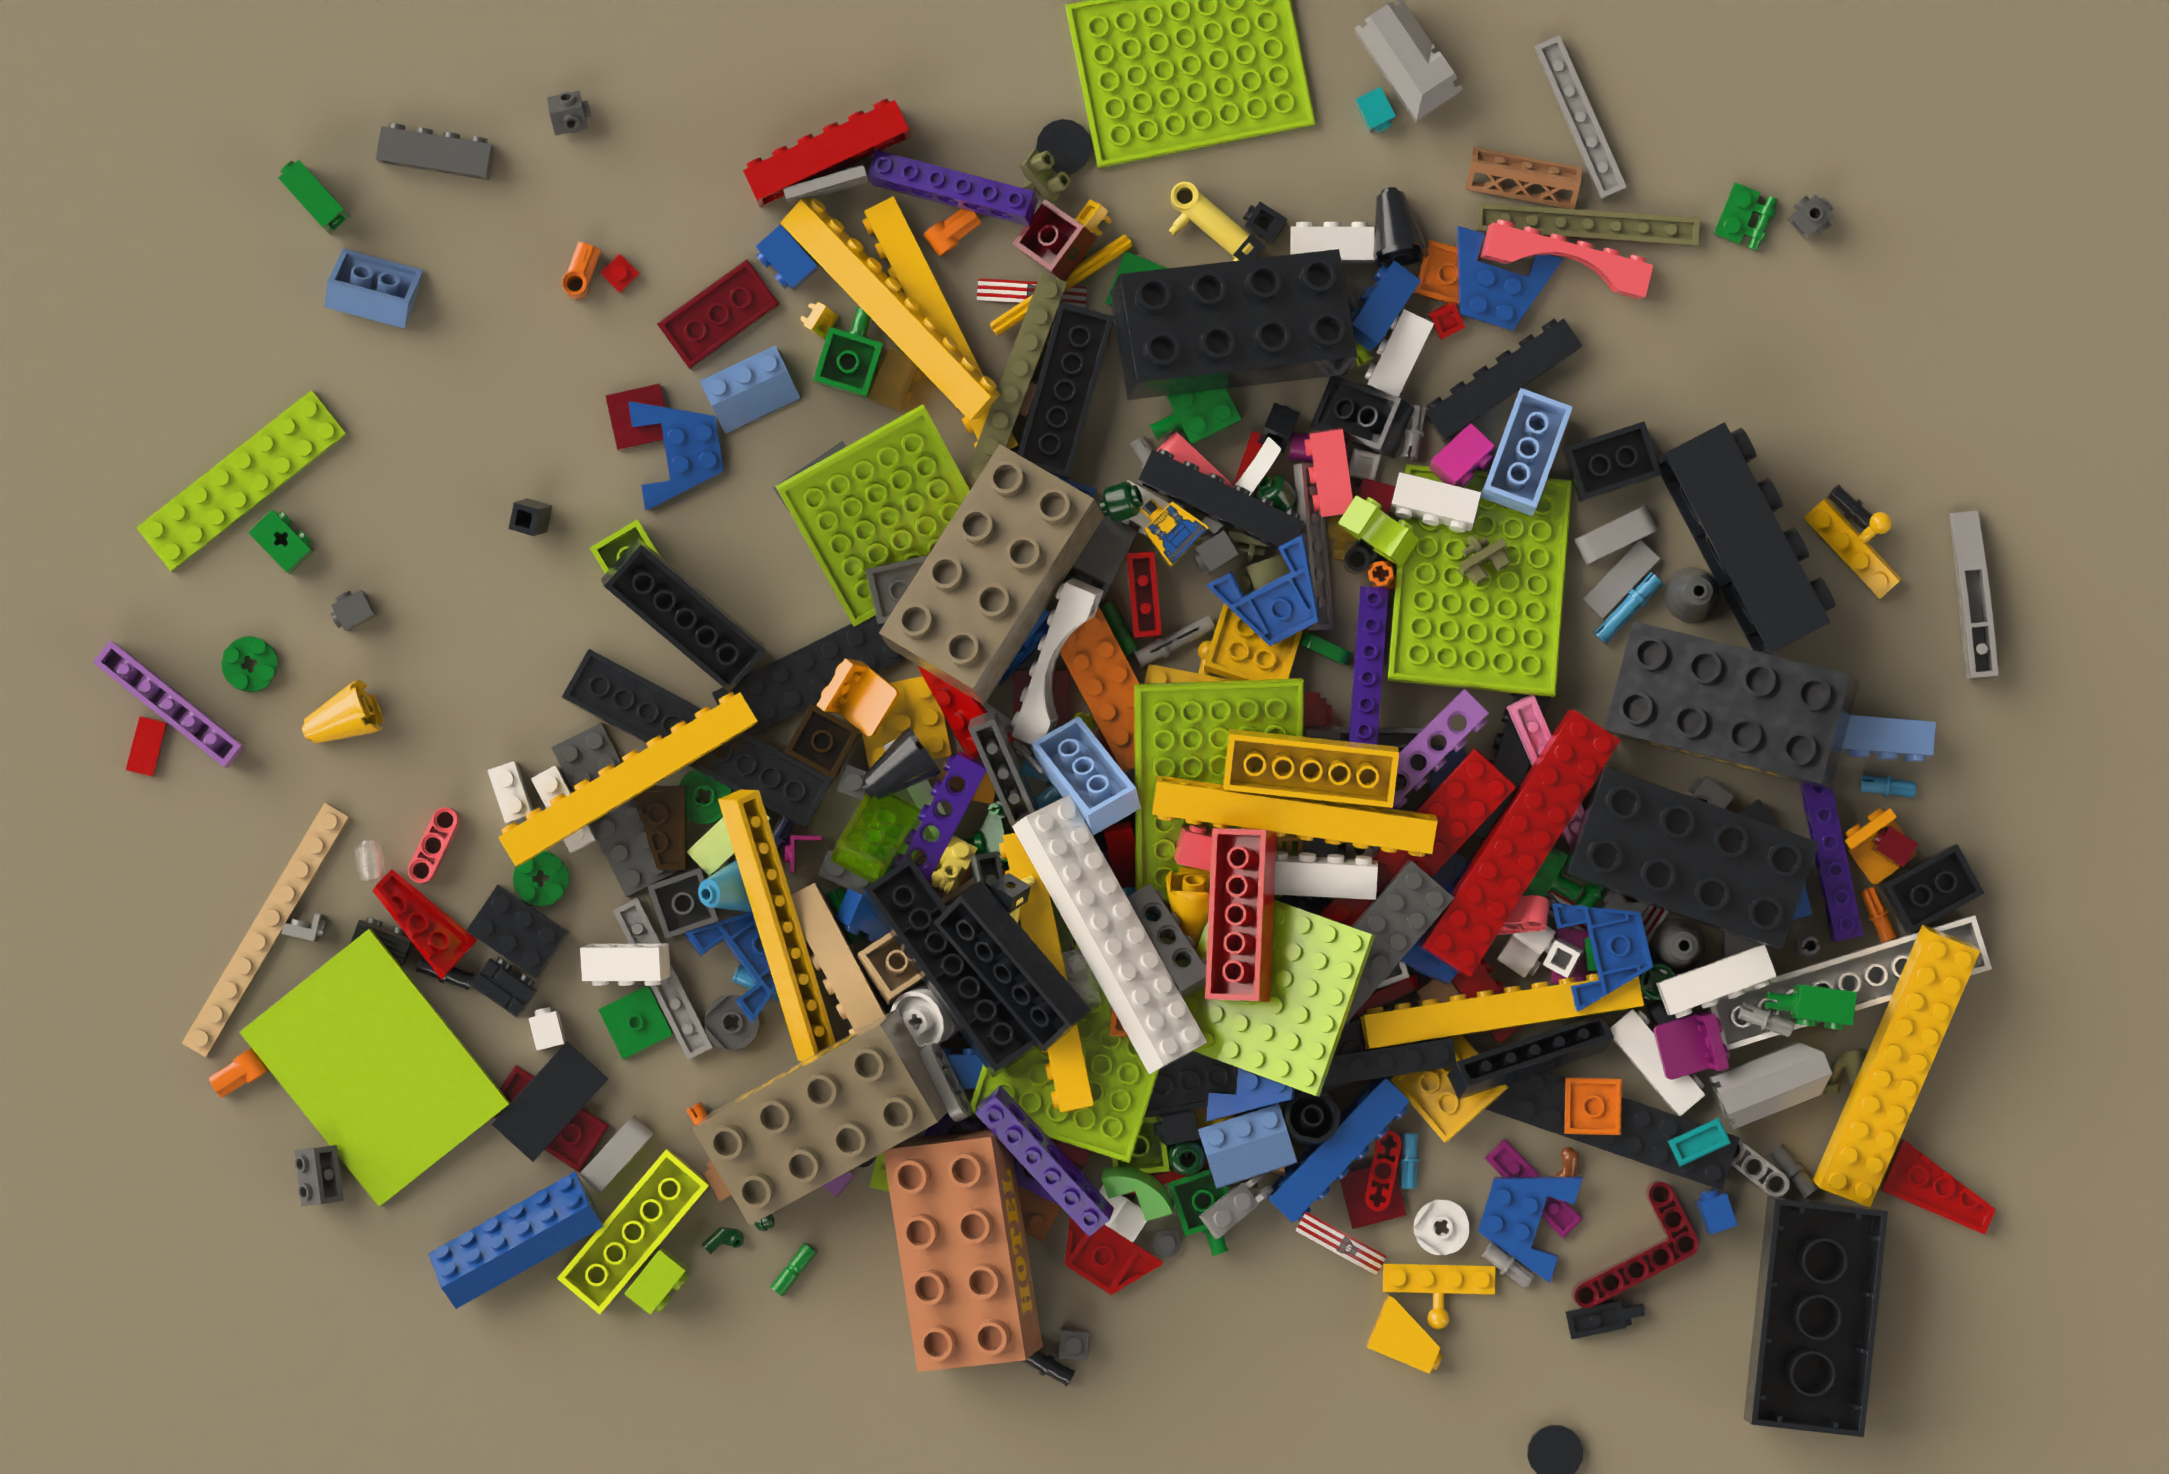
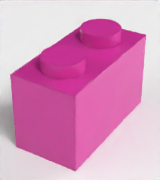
[1430,423,1495,488]

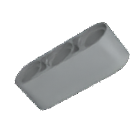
[1574,505,1658,565]
[579,1115,655,1193]
[1731,1140,1789,1197]

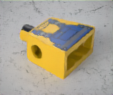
[1140,499,1209,567]

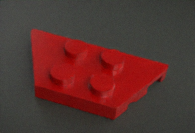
[1064,1216,1163,1295]

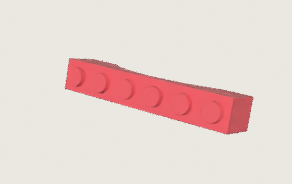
[1481,220,1653,300]

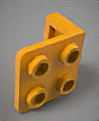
[817,659,899,737]
[1843,807,1917,884]

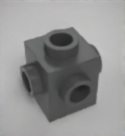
[547,90,591,136]
[1787,195,1834,240]

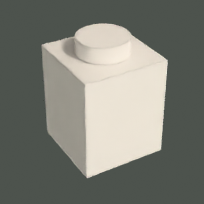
[1543,938,1584,978]
[529,1007,566,1050]

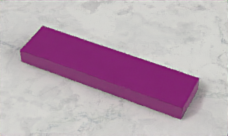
[1484,1139,1583,1238]

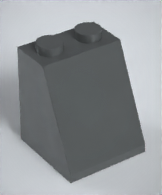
[1062,511,1137,607]

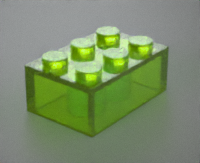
[830,793,921,883]

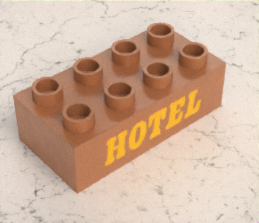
[883,1128,1043,1372]

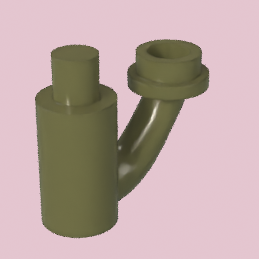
[1823,1048,1864,1095]

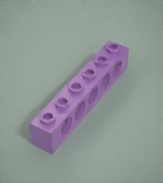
[93,641,246,768]
[1383,689,1488,810]

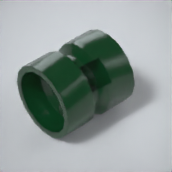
[1639,964,1675,1001]

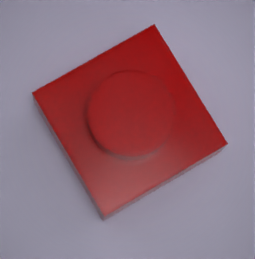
[600,254,640,293]
[1427,301,1466,340]

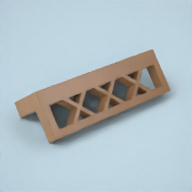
[1465,147,1582,209]

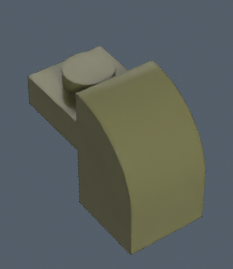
[1233,554,1291,595]

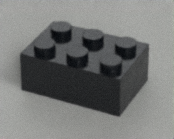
[1562,421,1662,502]
[1879,844,1984,934]
[466,884,570,978]

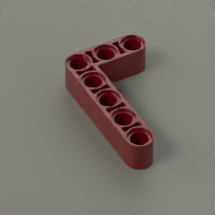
[1572,1181,1699,1308]

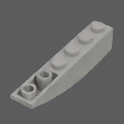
[1949,511,1999,680]

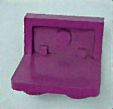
[1654,1011,1730,1080]

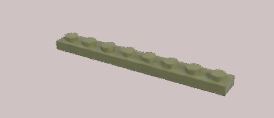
[1476,203,1700,247]
[964,273,1067,486]

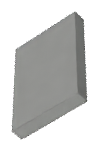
[783,165,868,206]

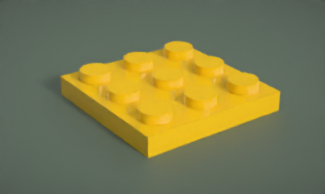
[1203,603,1303,680]
[862,676,952,769]
[1390,1035,1509,1143]

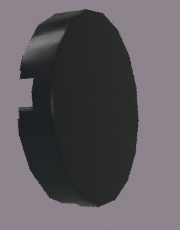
[1036,119,1091,175]
[1527,1425,1583,1474]

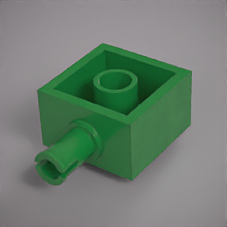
[813,308,884,399]
[1150,389,1241,446]
[1522,847,1582,902]
[1765,984,1857,1030]
[1168,1168,1229,1256]

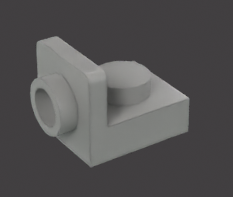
[281,913,327,942]

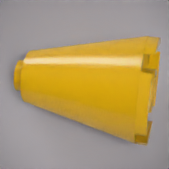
[302,679,383,744]
[1165,866,1210,946]

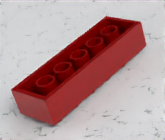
[743,99,911,207]
[1205,828,1277,1002]

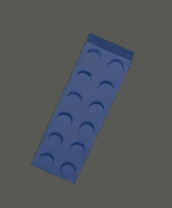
[1267,1077,1410,1223]
[428,1172,604,1309]

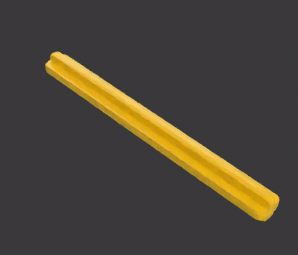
[990,234,1133,336]

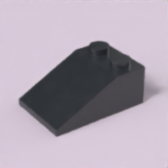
[1310,376,1414,459]

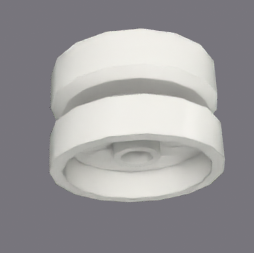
[891,983,959,1051]

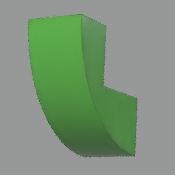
[1101,1167,1174,1221]

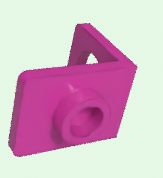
[785,835,824,874]

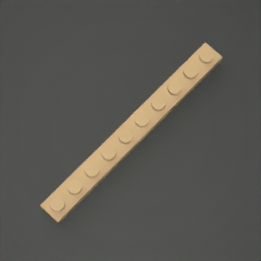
[182,803,350,1057]

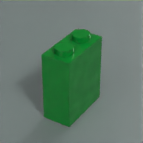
[278,159,350,234]

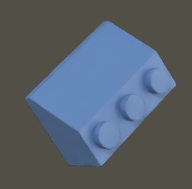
[324,248,423,329]
[700,345,801,434]
[1198,1104,1297,1189]

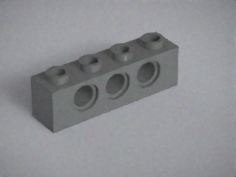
[1127,884,1207,999]

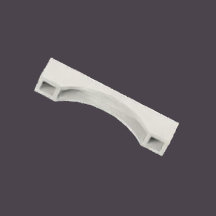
[1011,578,1104,744]

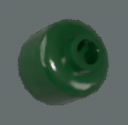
[1255,474,1297,512]
[1100,481,1144,522]
[1168,1139,1205,1175]

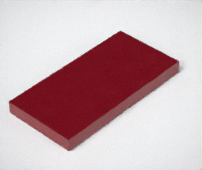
[657,259,780,369]
[494,1065,610,1172]

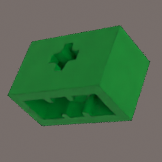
[248,510,314,574]

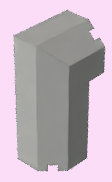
[1354,0,1463,124]
[1709,1042,1832,1130]

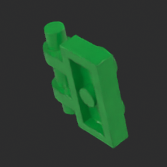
[1713,182,1778,252]

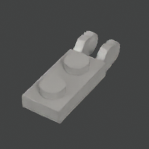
[1199,1174,1274,1239]

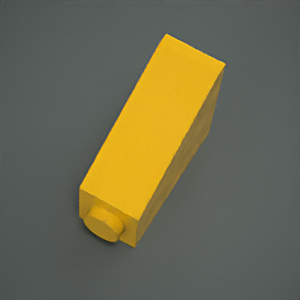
[1366,1294,1443,1374]

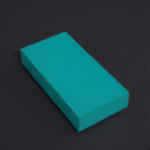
[1668,1118,1731,1166]

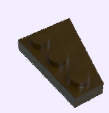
[634,786,687,870]

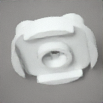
[1413,1199,1469,1255]

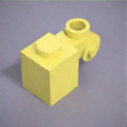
[931,835,978,895]

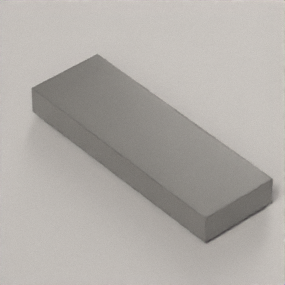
[1582,539,1660,619]

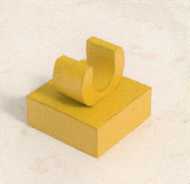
[1075,199,1112,236]
[800,302,839,340]

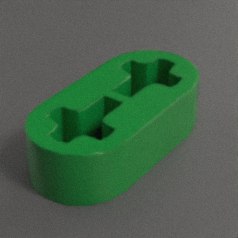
[1299,632,1352,666]

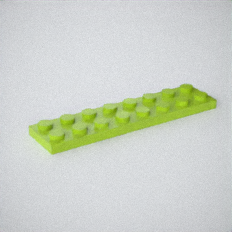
[136,390,347,572]

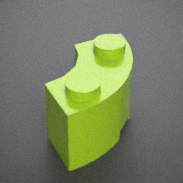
[1338,496,1419,567]

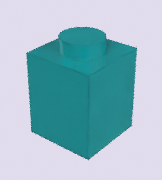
[1355,87,1396,133]

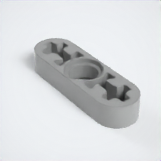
[920,1043,972,1122]

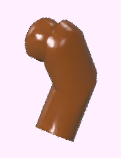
[1555,1147,1580,1176]

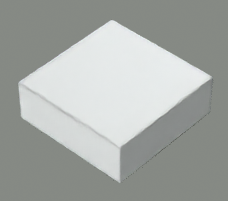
[1348,448,1381,481]

